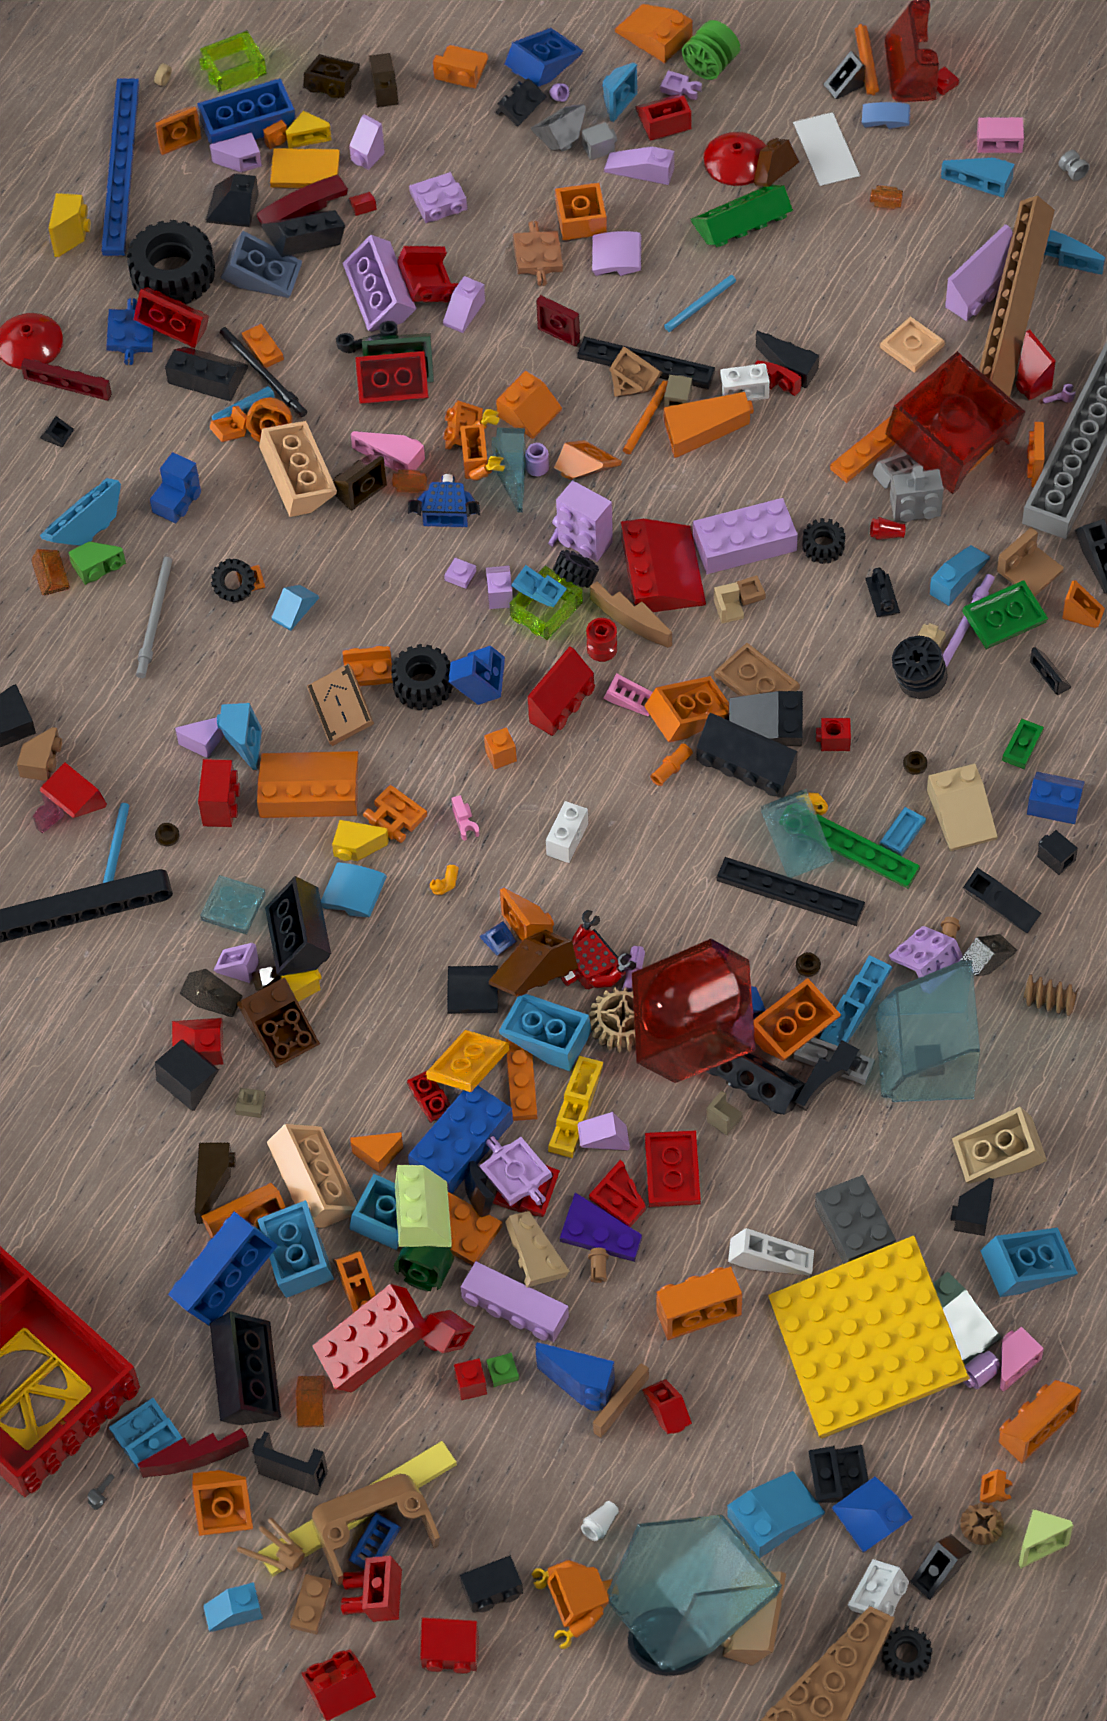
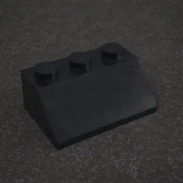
[262,210,345,258]
[165,346,248,402]

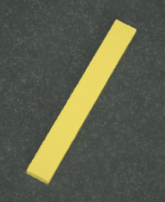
[258,1441,457,1577]

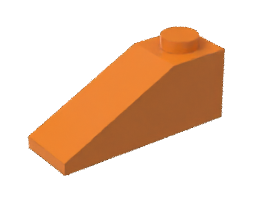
[333,1250,376,1313]

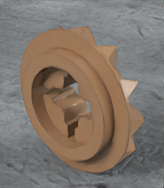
[960,1502,1004,1545]

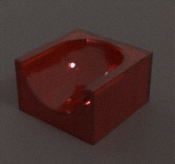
[885,351,1026,494]
[632,938,755,1083]

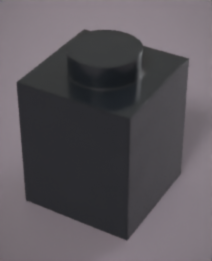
[1037,830,1078,875]

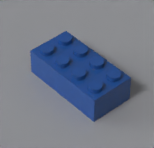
[197,78,296,145]
[408,1085,513,1194]
[168,1211,278,1326]

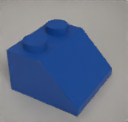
[1027,772,1085,825]

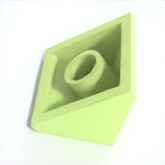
[1019,1509,1073,1568]

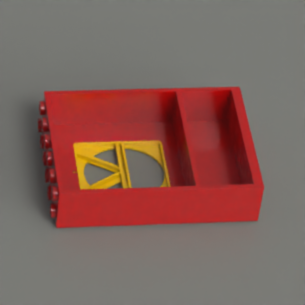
[0,1246,140,1498]

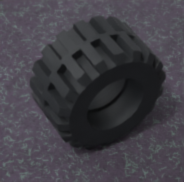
[391,644,452,710]

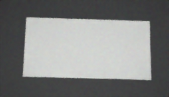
[793,112,860,186]

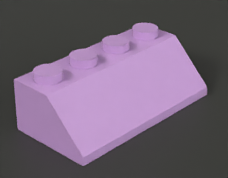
[945,224,1013,321]
[343,235,416,332]

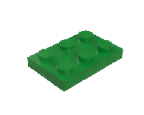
[962,580,1048,650]

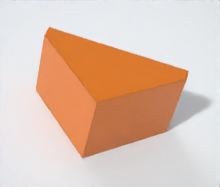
[1062,580,1105,628]
[350,1132,403,1173]

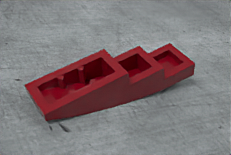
[256,174,348,224]
[138,1428,249,1478]

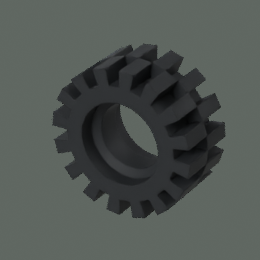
[802,518,845,564]
[553,550,599,588]
[211,559,256,602]
[882,1625,932,1681]

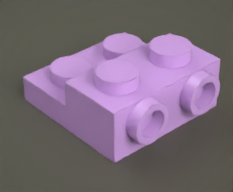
[409,172,467,223]

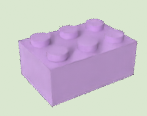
[556,480,613,562]

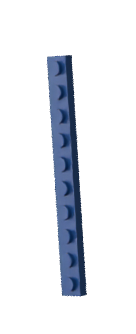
[102,78,140,256]

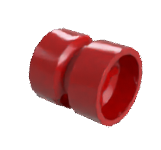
[586,618,617,662]

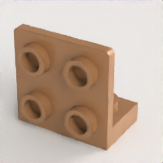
[997,527,1064,596]

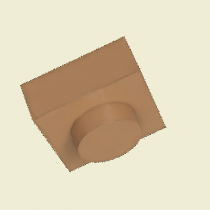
[735,575,766,606]

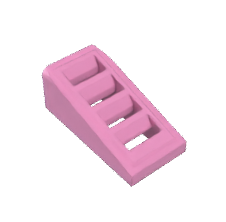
[603,673,653,716]

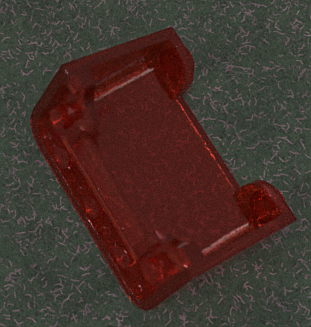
[884,0,939,102]

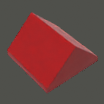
[39,762,107,818]

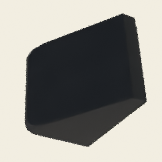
[40,416,74,447]

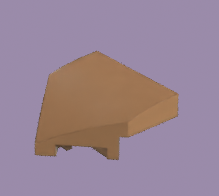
[610,347,662,397]

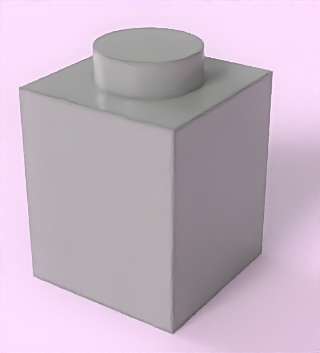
[581,122,617,160]

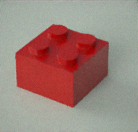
[198,759,240,827]

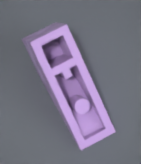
[604,147,674,185]

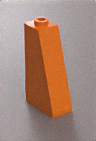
[664,392,754,458]

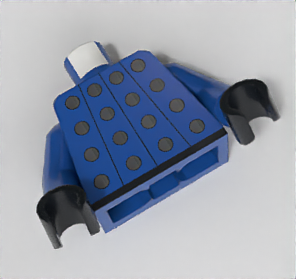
[407,474,481,527]

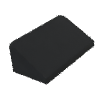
[1030,647,1071,696]

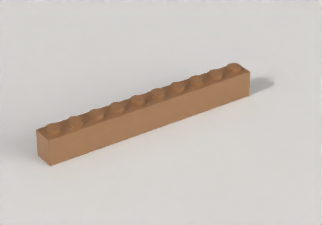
[974,195,1055,406]

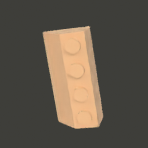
[259,421,337,517]
[267,1124,358,1228]

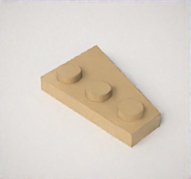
[505,1211,570,1288]

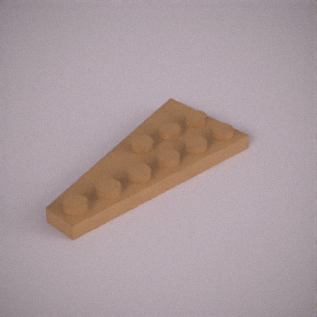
[760,1606,895,1721]

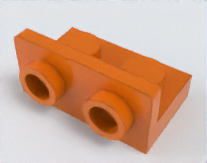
[443,400,483,450]
[342,646,393,686]

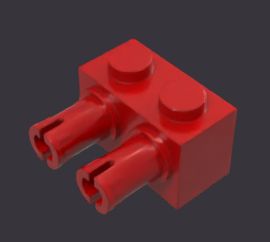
[341,1556,402,1622]

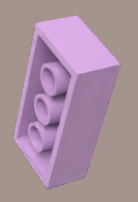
[693,498,797,574]

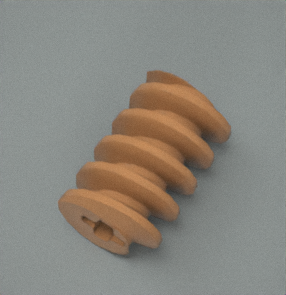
[1023,974,1079,1017]

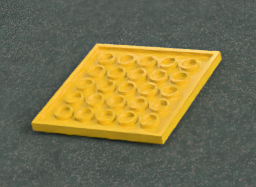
[768,1235,970,1439]

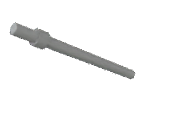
[136,557,173,678]

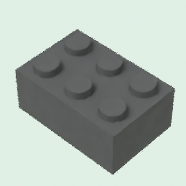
[815,1175,896,1264]

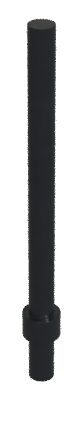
[219,327,307,417]

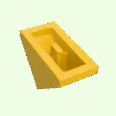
[286,111,332,149]

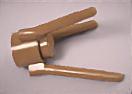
[237,1518,305,1572]

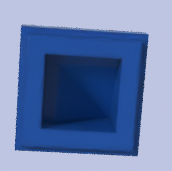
[480,921,517,956]

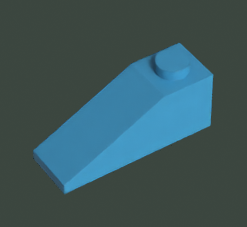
[941,157,1015,198]
[930,545,990,606]

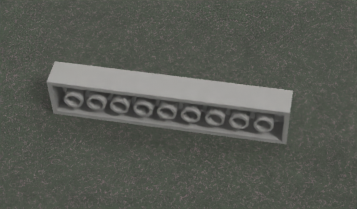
[1022,341,1107,539]

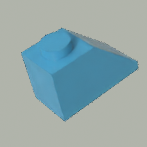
[203,1582,263,1632]

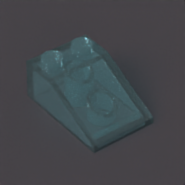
[491,428,526,513]
[761,788,834,878]

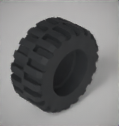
[127,220,215,305]

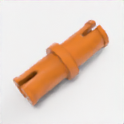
[650,743,693,786]

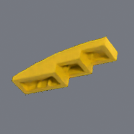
[548,1056,603,1158]

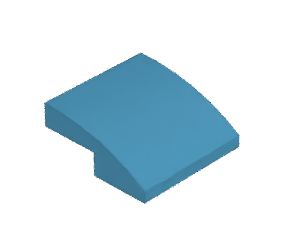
[321,862,387,917]
[108,1398,182,1470]

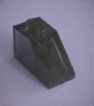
[960,934,1017,976]
[179,969,243,1017]

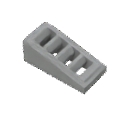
[873,449,927,489]

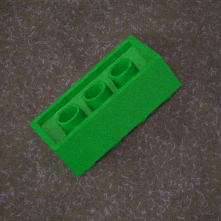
[690,185,793,247]

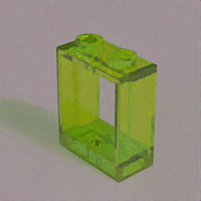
[198,30,267,93]
[509,566,583,640]

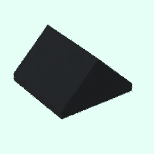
[155,1040,219,1111]

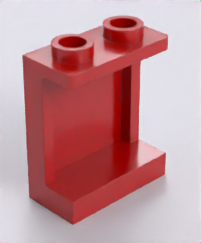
[397,246,458,302]

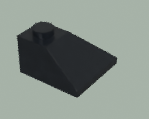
[206,173,259,228]

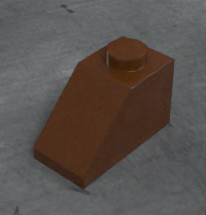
[754,138,800,187]

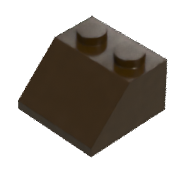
[332,455,387,511]

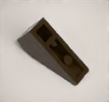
[369,53,399,108]
[194,1143,236,1224]

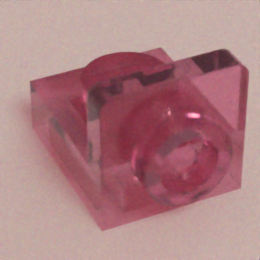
[33,792,64,834]

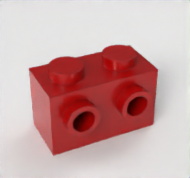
[421,1310,475,1353]

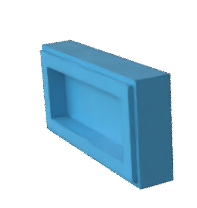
[879,807,926,856]

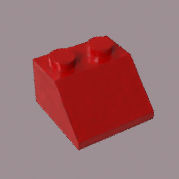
[420,1617,479,1674]

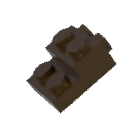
[303,54,360,98]

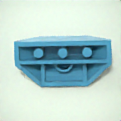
[40,478,121,546]

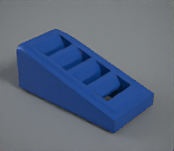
[349,1513,401,1570]

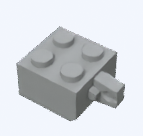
[890,466,943,522]

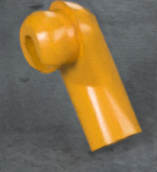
[795,792,828,815]
[429,865,459,895]

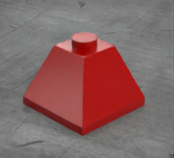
[1016,329,1056,400]
[172,1018,224,1065]

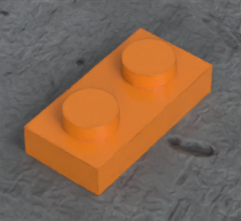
[241,324,284,368]

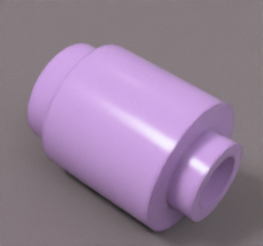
[525,443,549,476]
[963,1351,1001,1389]

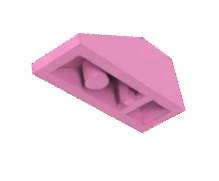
[351,431,425,478]

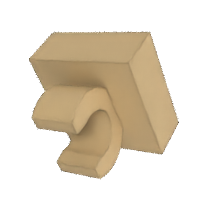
[918,623,946,647]

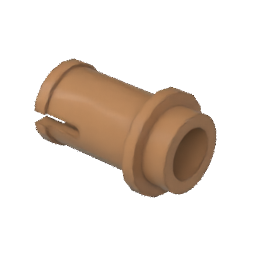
[941,917,961,939]
[588,1248,609,1283]

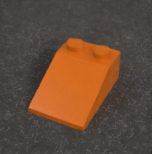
[615,4,692,63]
[644,676,729,742]

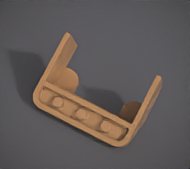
[312,1474,440,1586]

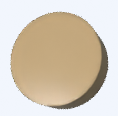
[154,63,172,87]

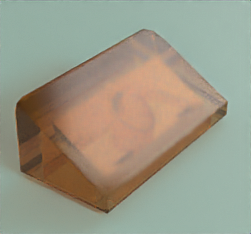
[31,549,70,595]

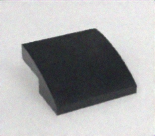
[447,965,498,1014]
[808,1444,869,1503]

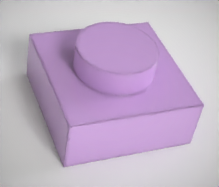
[444,558,476,589]

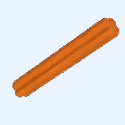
[855,24,879,96]

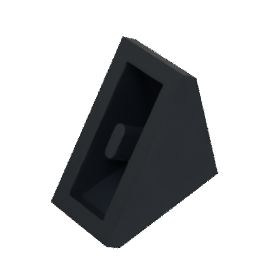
[824,51,865,99]

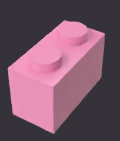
[977,117,1024,153]

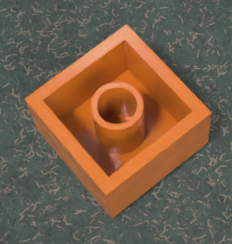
[555,183,607,240]

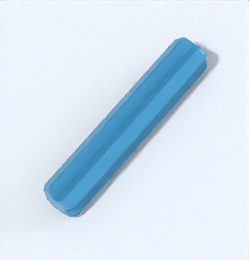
[212,386,275,421]

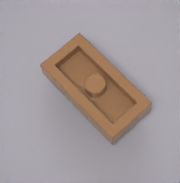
[290,1574,332,1635]

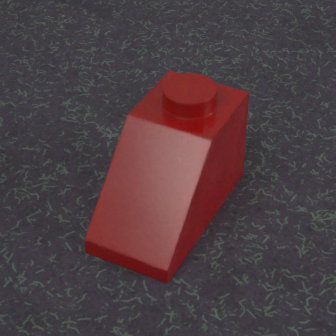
[642,1379,692,1434]

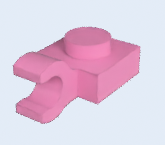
[451,795,479,841]

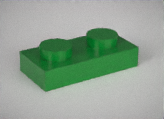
[1002,718,1044,770]

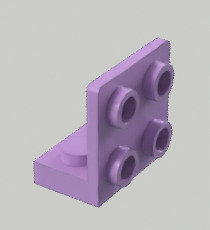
[889,926,965,992]

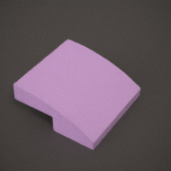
[592,231,641,276]

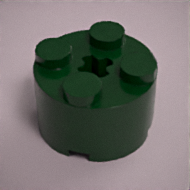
[394,1246,454,1291]

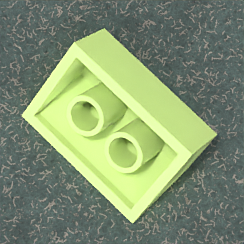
[395,1165,452,1247]

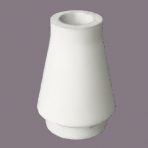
[581,1501,619,1541]

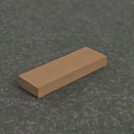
[593,1363,649,1438]

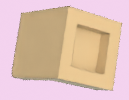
[714,582,744,624]

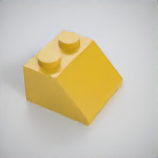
[48,193,91,257]

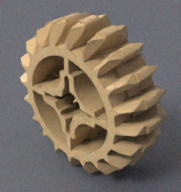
[588,986,657,1053]

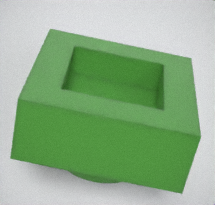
[486,1353,519,1387]

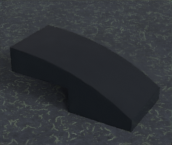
[464,1160,494,1217]

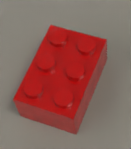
[355,351,429,404]

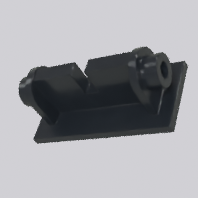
[865,567,900,618]

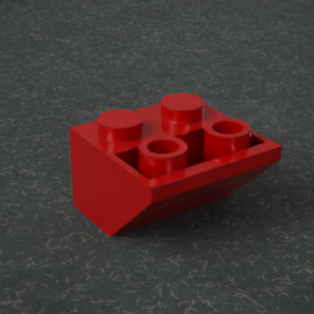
[635,95,692,141]
[301,1649,376,1721]

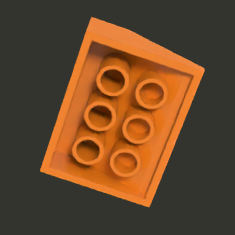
[257,751,359,818]

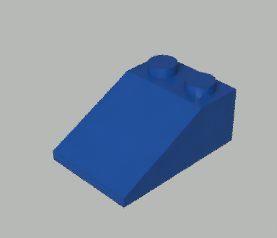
[505,28,584,87]
[535,1342,615,1411]

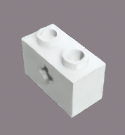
[546,801,588,863]

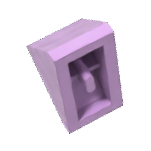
[175,718,224,758]
[214,943,259,983]
[577,1112,630,1150]

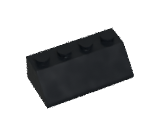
[696,712,798,799]
[265,876,331,976]
[210,1311,281,1425]

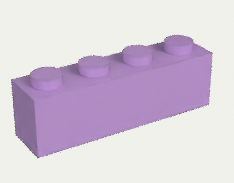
[461,1262,569,1342]

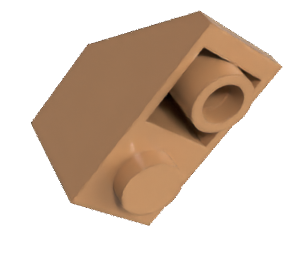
[17,727,62,781]

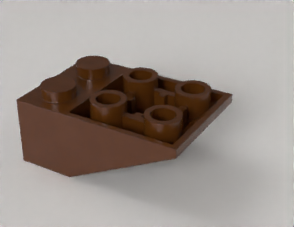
[489,930,578,996]
[237,977,320,1068]

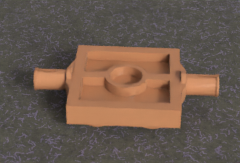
[513,221,563,286]

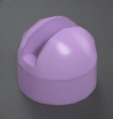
[550,83,569,102]

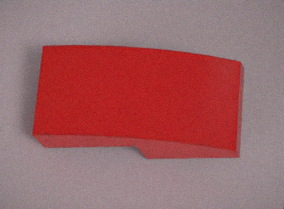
[755,360,801,396]
[407,1070,451,1123]

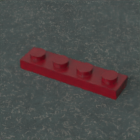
[21,358,112,401]

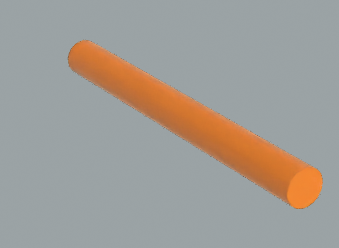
[623,380,668,455]

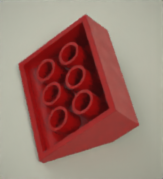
[621,518,706,612]

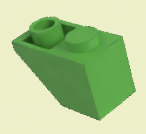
[69,541,126,585]

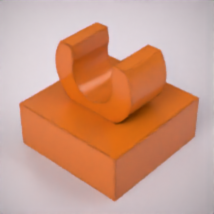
[980,1469,1012,1504]

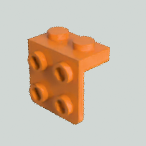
[433,45,488,89]

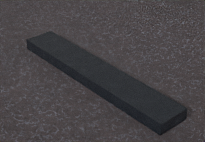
[577,336,715,390]
[716,857,865,926]

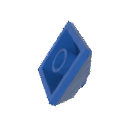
[831,1477,913,1552]

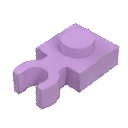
[660,71,702,100]

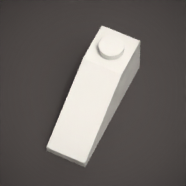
[728,1228,814,1276]

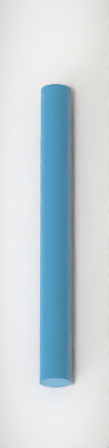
[664,275,736,332]
[103,803,130,883]

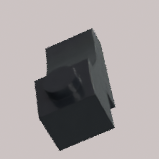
[795,1040,862,1111]

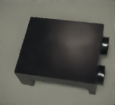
[252,1431,328,1496]

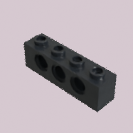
[698,1033,805,1115]

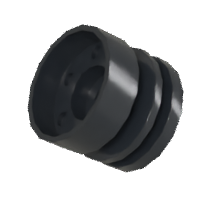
[892,635,948,699]

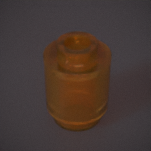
[870,185,903,210]
[392,469,427,494]

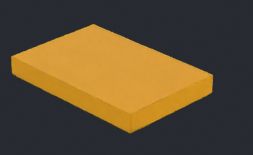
[270,148,340,188]
[426,1030,509,1092]

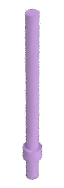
[943,574,995,667]

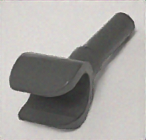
[88,1474,115,1510]

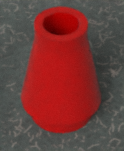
[870,517,906,540]

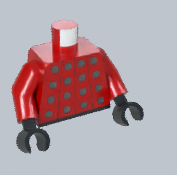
[561,910,636,990]

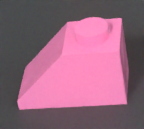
[1000,1327,1044,1392]

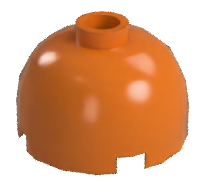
[246,397,293,442]

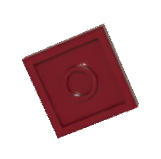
[536,295,580,347]

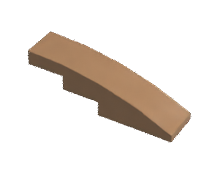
[590,581,672,648]

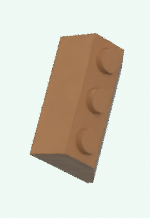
[721,1571,786,1666]

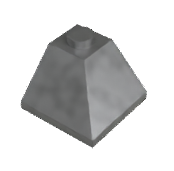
[531,104,586,152]

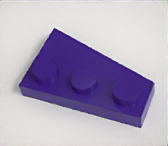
[560,1192,642,1262]

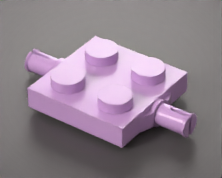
[479,1137,552,1206]

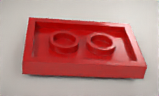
[645,1130,701,1207]

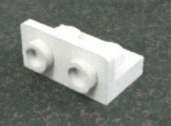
[720,364,769,401]
[848,1559,909,1616]

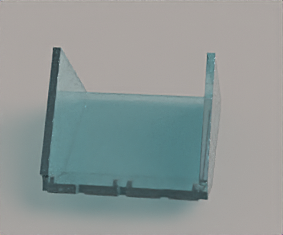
[875,960,980,1102]
[607,1514,782,1670]

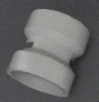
[1058,150,1090,181]

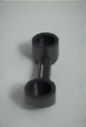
[336,321,398,354]

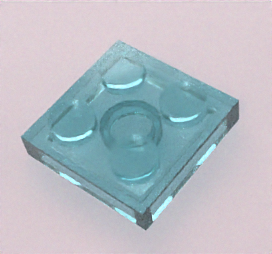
[200,875,266,935]

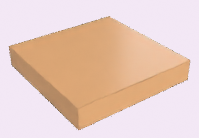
[880,316,945,373]

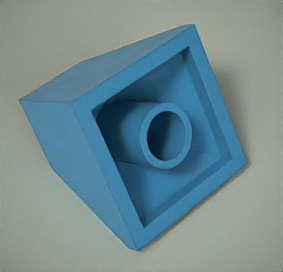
[602,62,638,122]
[217,703,262,770]

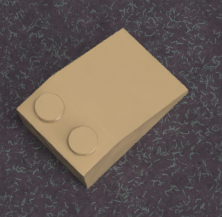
[927,764,998,851]
[952,1106,1047,1184]

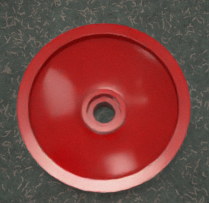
[704,132,766,186]
[0,313,63,369]

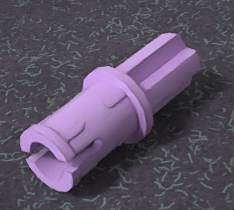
[622,946,645,992]

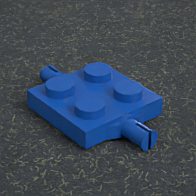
[107,298,154,365]

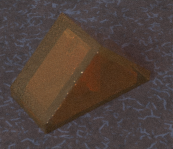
[295,1376,325,1428]

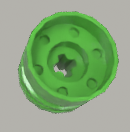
[682,20,741,80]

